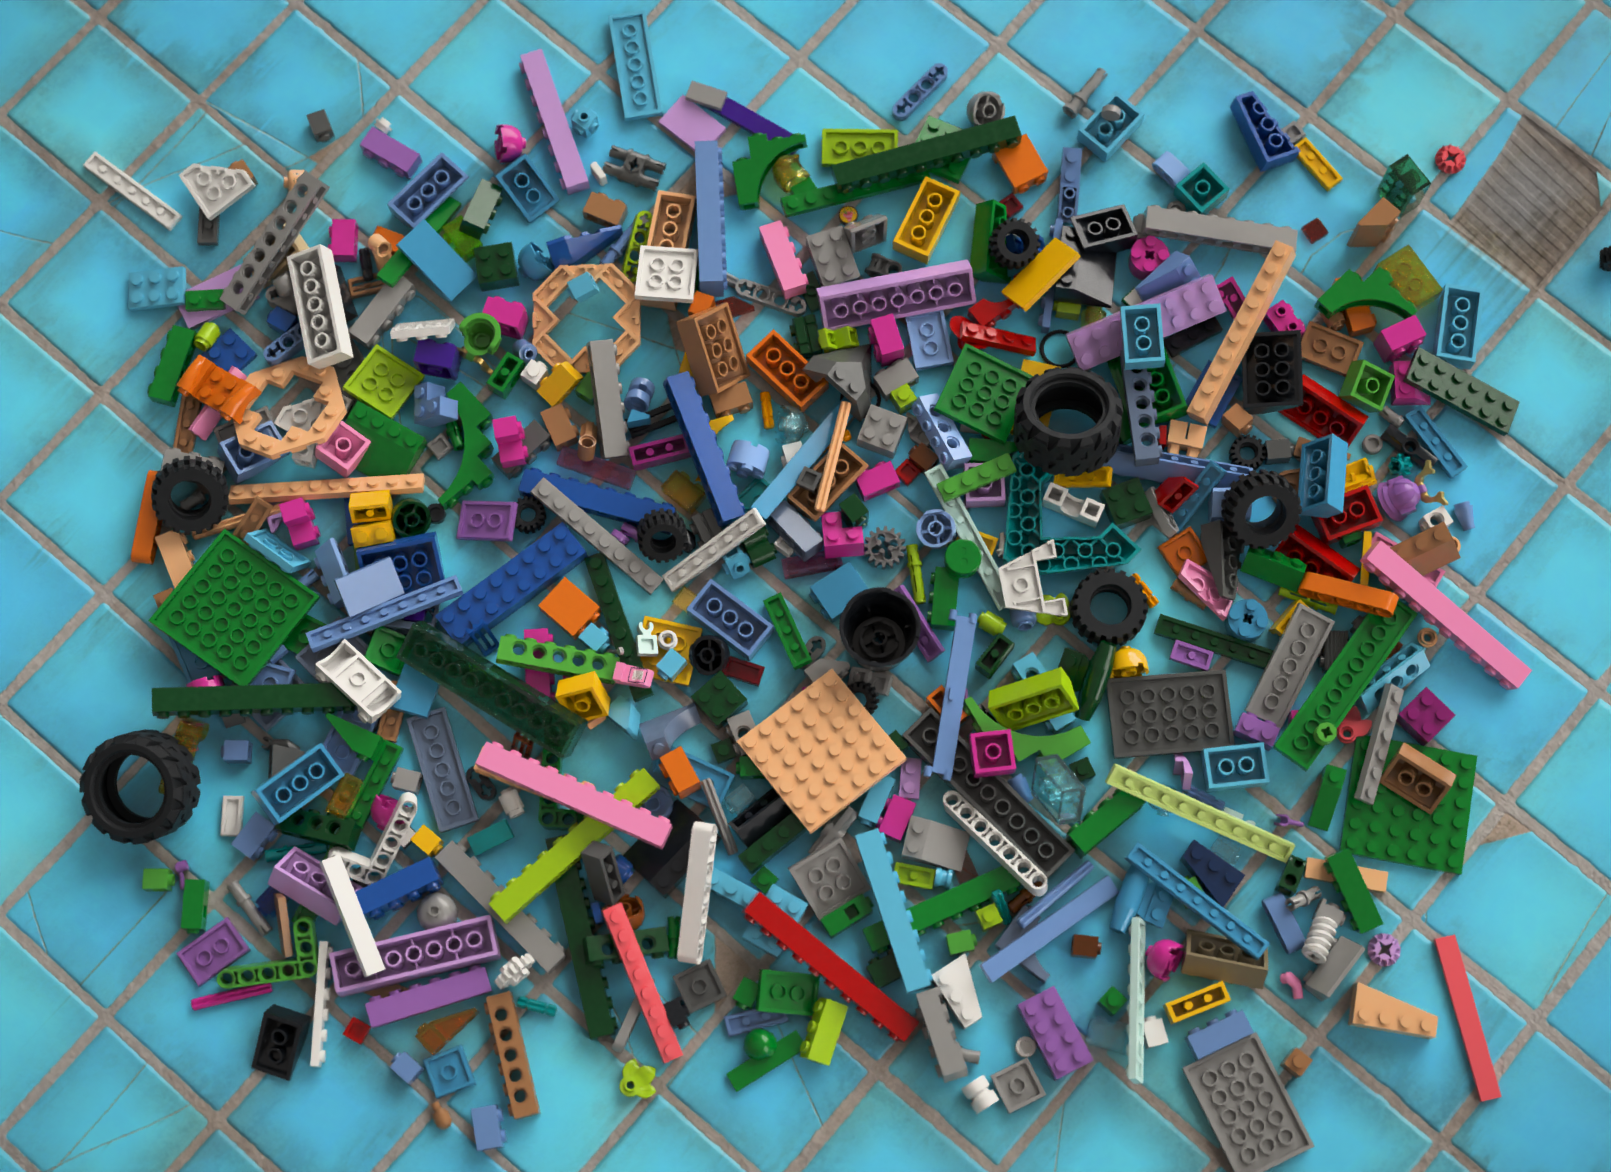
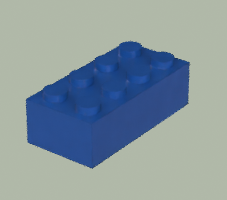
[355,857,445,920]

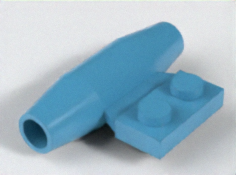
[1110,864,1174,934]

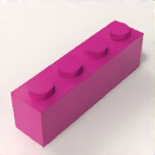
[524,628,556,711]

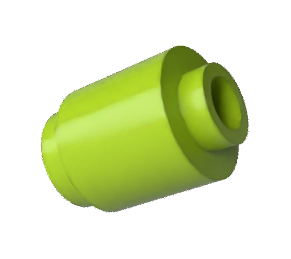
[193,322,221,351]
[977,610,1008,637]

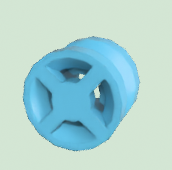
[934,867,953,890]

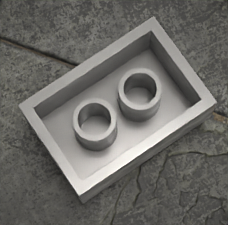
[806,225,861,287]

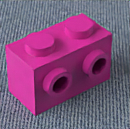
[1263,300,1306,337]

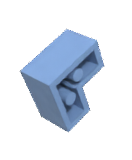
[414,382,458,428]

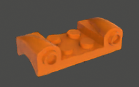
[176,355,262,424]

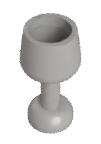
[272,271,296,303]

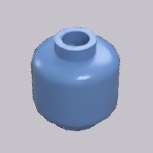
[1009,609,1037,631]

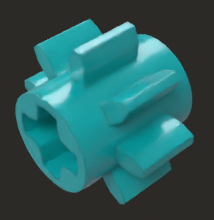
[1387,453,1414,478]

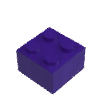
[413,339,462,381]

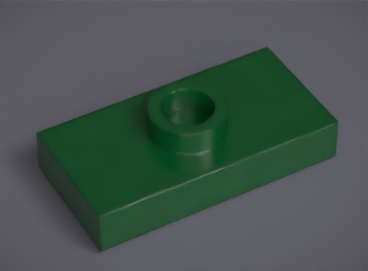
[802,271,821,313]

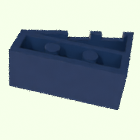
[1180,840,1245,907]

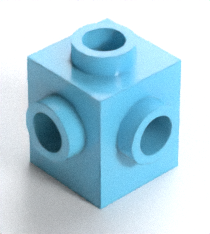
[571,105,599,139]
[721,546,751,579]

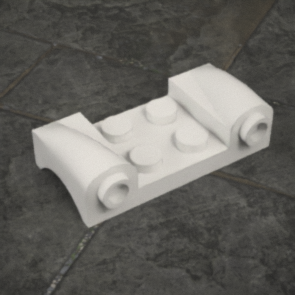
[315,639,402,724]

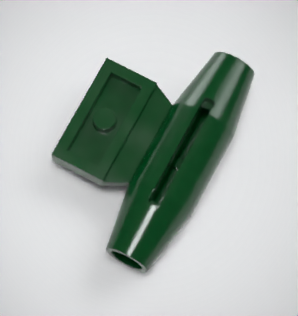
[1058,641,1116,721]

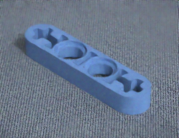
[892,63,948,121]

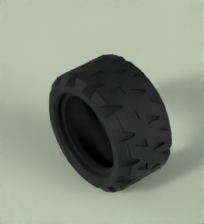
[1013,367,1123,477]
[79,729,201,845]

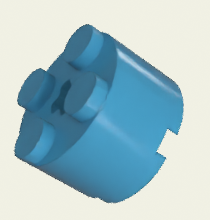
[1225,599,1268,643]

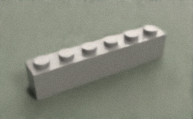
[586,339,630,460]

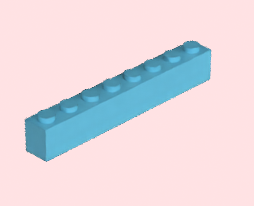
[855,828,933,994]

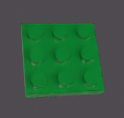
[915,116,971,184]

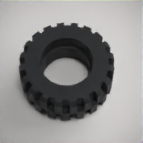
[151,456,229,535]
[1221,469,1302,549]
[1070,568,1148,646]

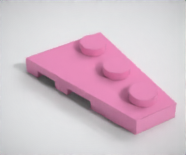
[1178,559,1238,621]

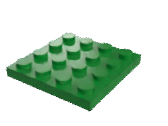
[934,343,1033,444]

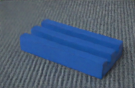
[466,618,499,657]

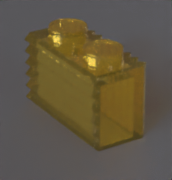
[661,470,706,515]
[324,773,363,820]

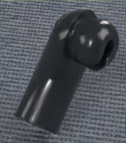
[684,529,696,553]

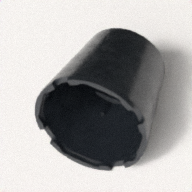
[839,587,921,672]

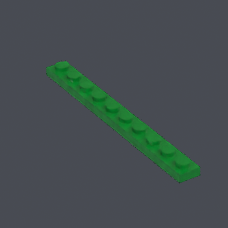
[291,739,404,930]

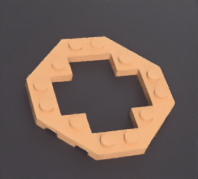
[532,263,641,374]
[234,356,347,460]

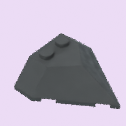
[802,344,871,422]

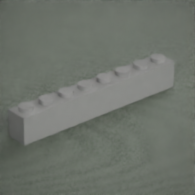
[1141,205,1298,254]
[435,840,567,974]

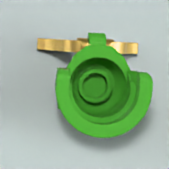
[457,313,502,376]

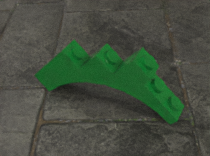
[438,381,495,511]

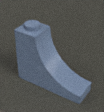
[639,703,702,761]
[994,905,1050,983]

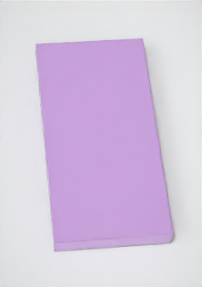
[178,264,260,330]

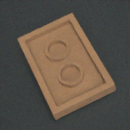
[1301,321,1364,377]

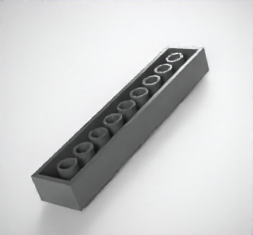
[902,707,1075,879]

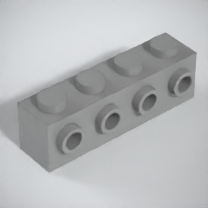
[348,277,416,350]

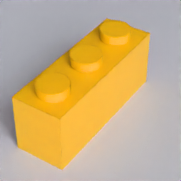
[1163,981,1231,1025]

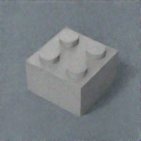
[857,404,908,459]

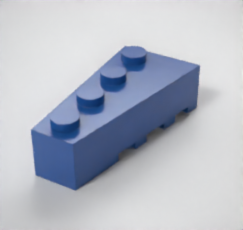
[1230,91,1300,172]

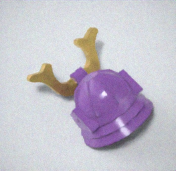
[1377,460,1448,522]

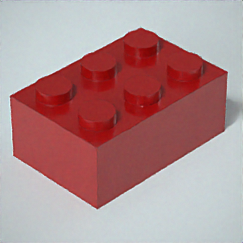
[1311,485,1383,545]

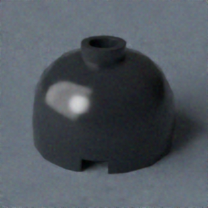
[689,635,730,675]

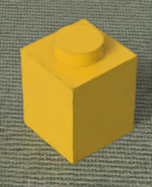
[410,824,444,858]

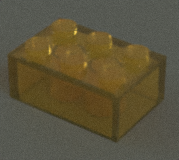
[1373,244,1443,310]

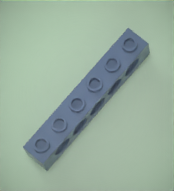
[1120,350,1163,467]

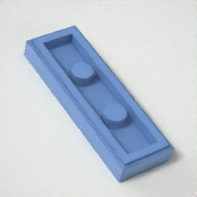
[724,1008,789,1037]

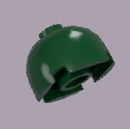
[391,498,432,538]

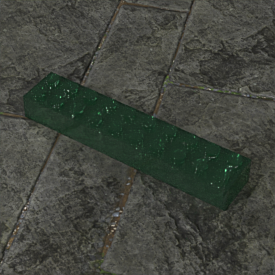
[396,620,589,759]

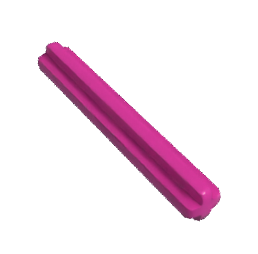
[191,983,272,1010]

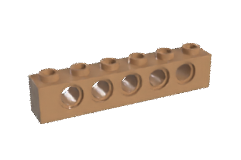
[484,991,541,1120]

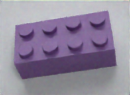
[1016,986,1093,1081]

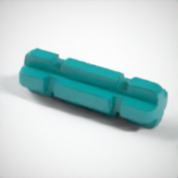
[991,889,1013,925]
[517,996,557,1017]

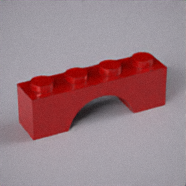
[967,270,1022,328]

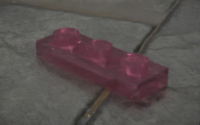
[781,551,843,580]

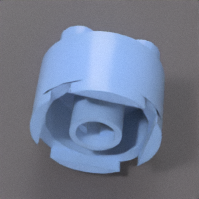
[726,440,770,479]

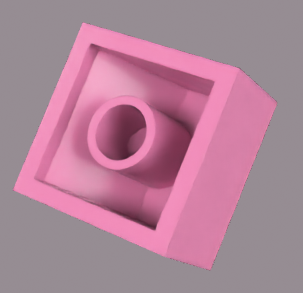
[315,421,371,478]

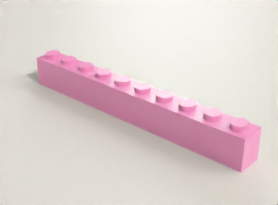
[1360,540,1532,690]
[476,741,673,850]

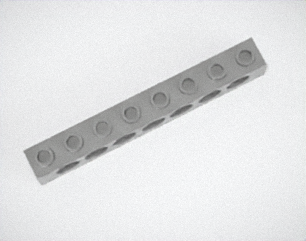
[220,170,330,315]

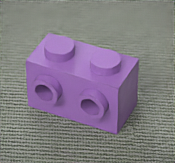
[1233,712,1280,751]

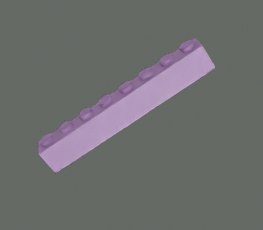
[519,48,590,195]

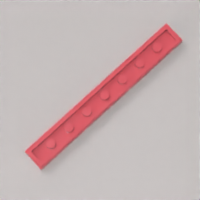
[1434,935,1502,1102]

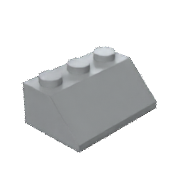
[1302,936,1366,1001]

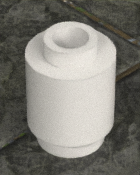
[498,787,525,819]

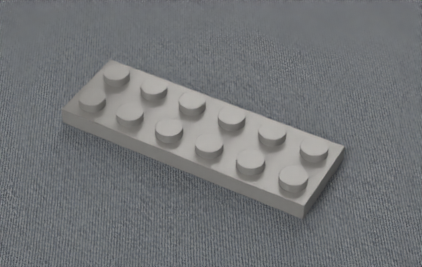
[1244,603,1335,729]

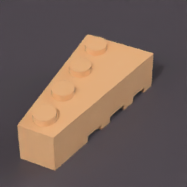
[1348,982,1438,1039]

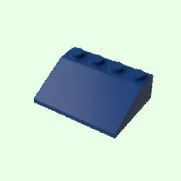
[356,531,445,602]

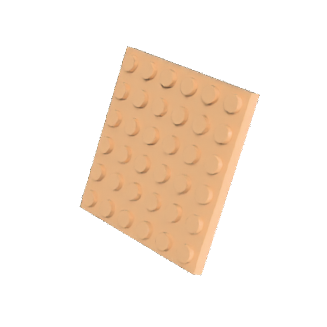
[737,669,907,834]

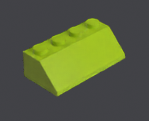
[988,667,1079,731]

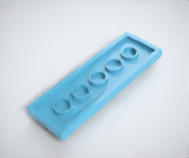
[608,10,663,121]

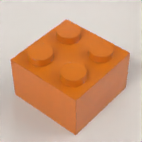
[659,746,702,799]

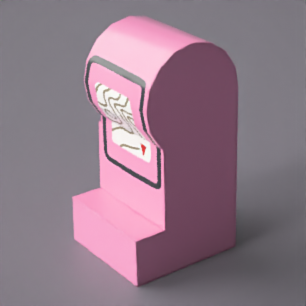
[612,662,654,688]

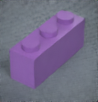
[360,127,423,179]

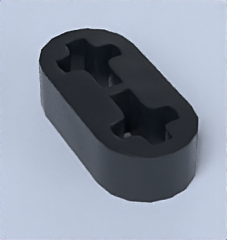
[466,766,497,801]

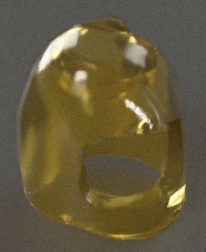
[772,154,810,193]

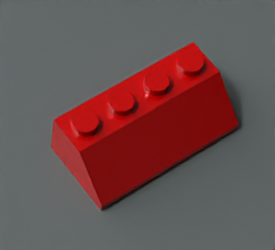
[1278,374,1369,447]
[1275,524,1361,582]

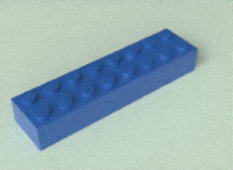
[435,522,588,651]

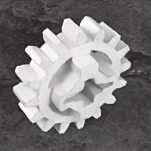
[494,953,535,990]

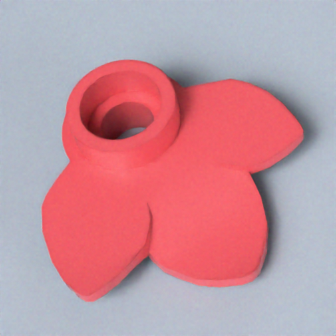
[1336,706,1372,744]

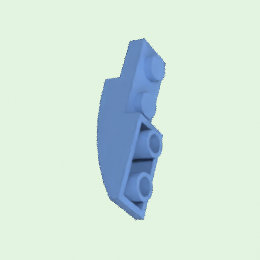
[1057,147,1082,223]

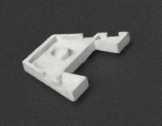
[998,539,1068,617]

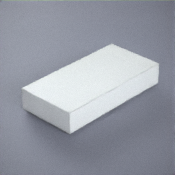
[220,796,245,837]

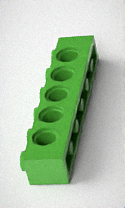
[496,634,620,685]

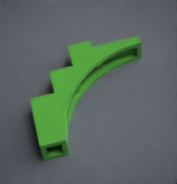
[963,696,1091,768]

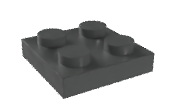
[672,958,727,1014]

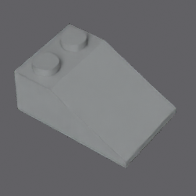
[843,214,888,254]
[901,815,970,873]

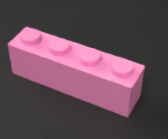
[759,220,809,300]

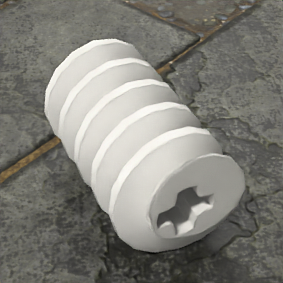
[1302,916,1338,964]

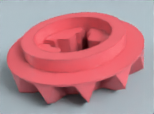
[1435,144,1467,174]

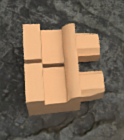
[1165,419,1207,458]

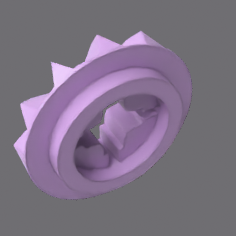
[1367,933,1401,966]

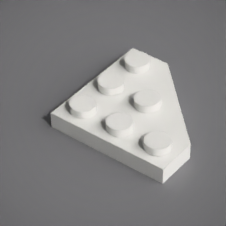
[179,164,256,221]
[274,395,354,445]

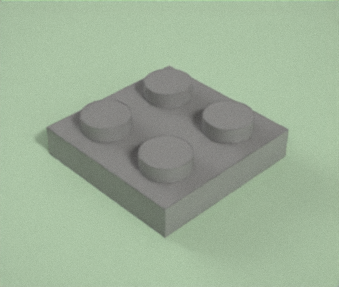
[990,1057,1046,1114]

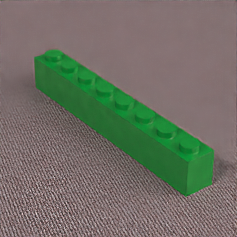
[862,866,1021,955]

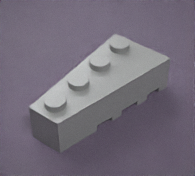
[915,986,968,1083]

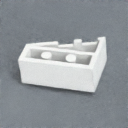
[932,954,982,1030]

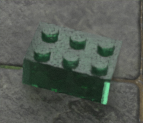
[1377,154,1431,218]

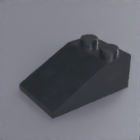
[1070,204,1138,252]
[251,1004,311,1081]

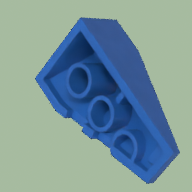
[546,225,623,269]

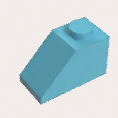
[607,695,640,740]

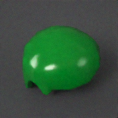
[744,1028,777,1060]

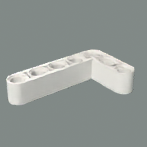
[328,792,417,885]

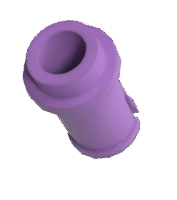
[620,522,638,543]

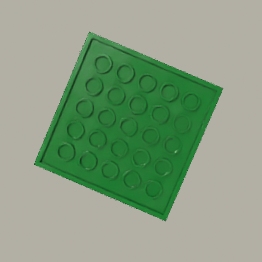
[148,528,320,686]
[1339,735,1477,875]

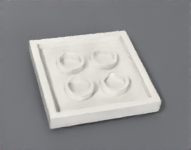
[635,245,699,303]
[390,318,455,342]

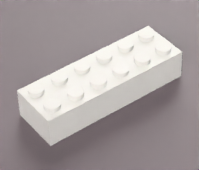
[287,244,353,369]

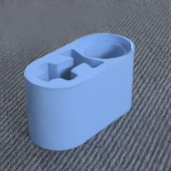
[1152,151,1191,189]

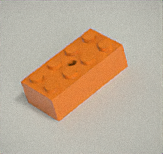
[746,329,829,414]

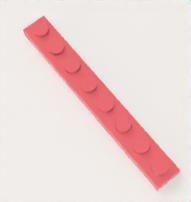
[601,902,683,1064]

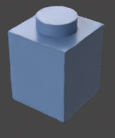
[221,740,253,764]
[390,1051,425,1085]

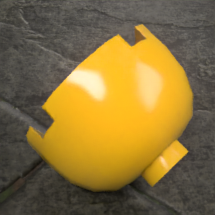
[1110,646,1149,679]

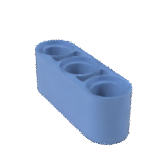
[1262,892,1305,955]

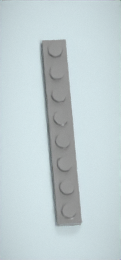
[530,477,664,595]

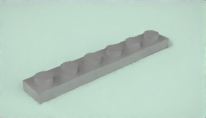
[1354,683,1404,805]

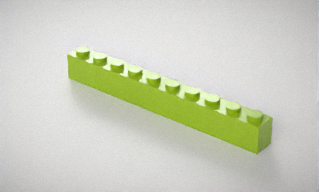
[488,767,660,924]

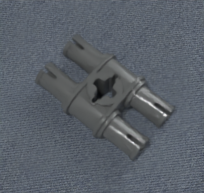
[602,145,666,191]

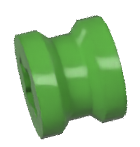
[1313,722,1337,746]

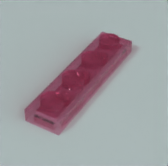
[556,446,637,491]

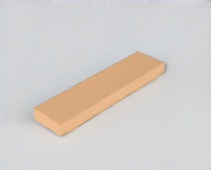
[1304,857,1388,893]

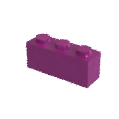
[629,434,691,472]

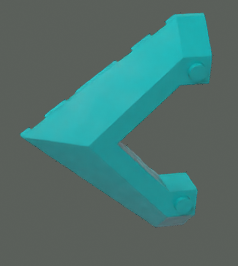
[1002,451,1142,575]

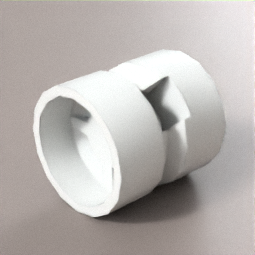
[961,1075,999,1114]

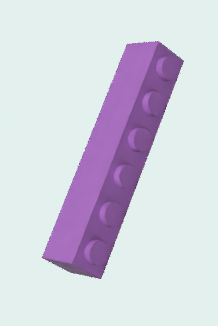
[365,965,493,1029]

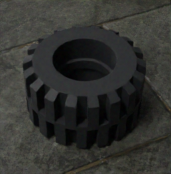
[988,218,1041,270]
[637,508,688,563]

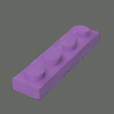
[893,584,945,662]

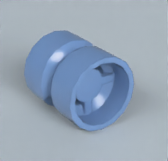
[624,377,655,413]

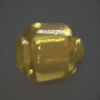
[1081,306,1107,327]

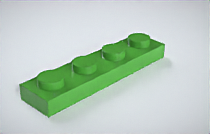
[936,453,1016,503]

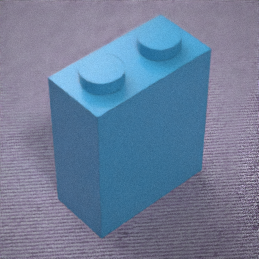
[809,561,868,623]

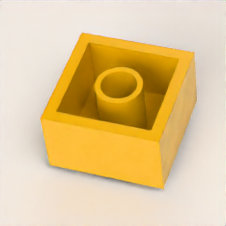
[555,671,611,725]

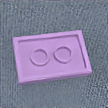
[658,95,726,152]

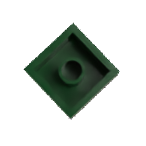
[474,242,520,292]
[1099,477,1153,530]
[691,670,748,730]

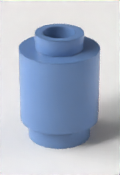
[512,339,537,363]

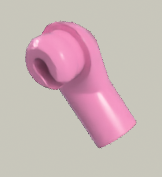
[1280,972,1304,999]

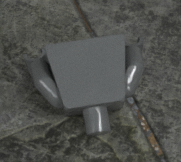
[261,736,305,779]

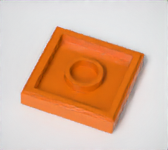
[1157,526,1208,580]

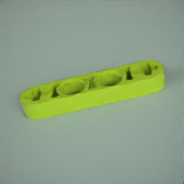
[621,210,653,283]

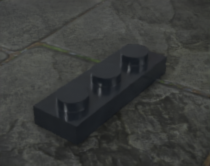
[1163,316,1223,358]

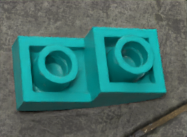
[467,819,515,856]

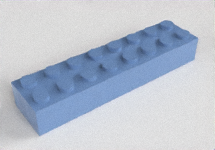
[695,140,727,297]

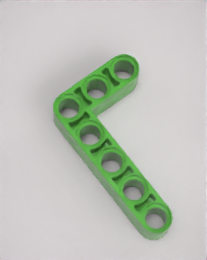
[217,916,319,988]

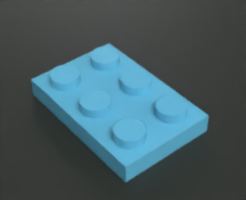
[129,266,186,311]
[243,528,312,573]

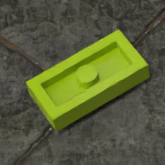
[894,862,936,890]

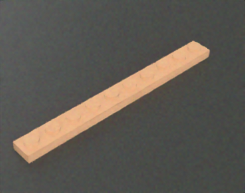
[228,473,425,505]

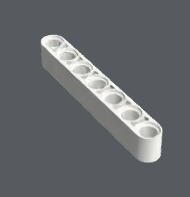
[943,790,1048,896]
[677,821,717,965]

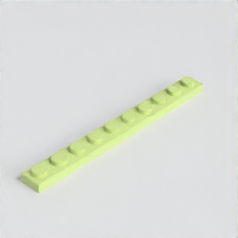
[1105,763,1295,863]

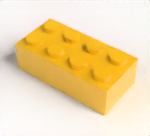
[893,176,960,265]

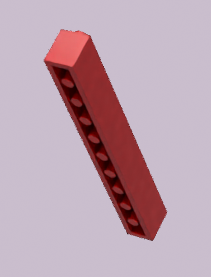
[742,892,920,1042]

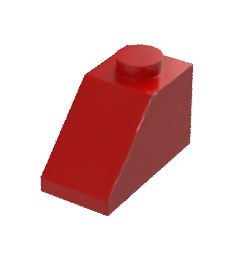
[1155,476,1199,514]

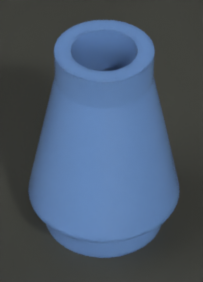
[1453,501,1475,531]
[1007,773,1034,802]

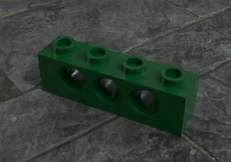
[275,808,362,851]
[582,927,669,967]

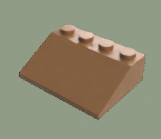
[676,302,751,396]

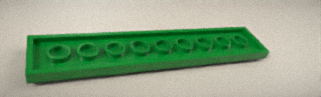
[1272,600,1418,771]

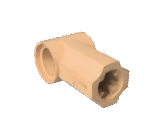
[368,234,392,272]

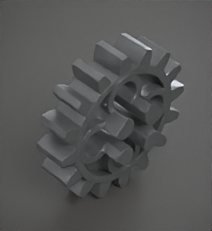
[864,526,906,570]

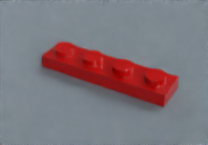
[960,321,1036,357]

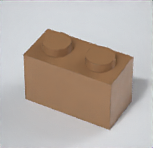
[583,192,628,227]
[709,381,753,419]
[540,403,580,452]

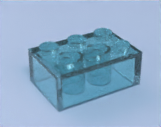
[1031,754,1086,825]

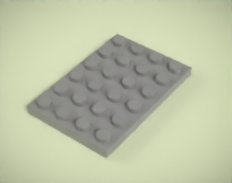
[1182,1032,1315,1172]

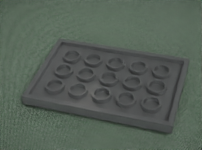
[1106,669,1235,759]

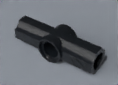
[1380,424,1438,470]

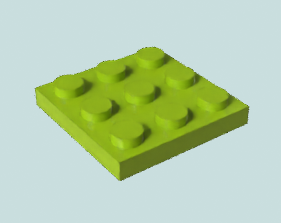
[343,344,425,420]

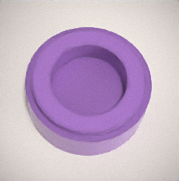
[611,528,630,545]

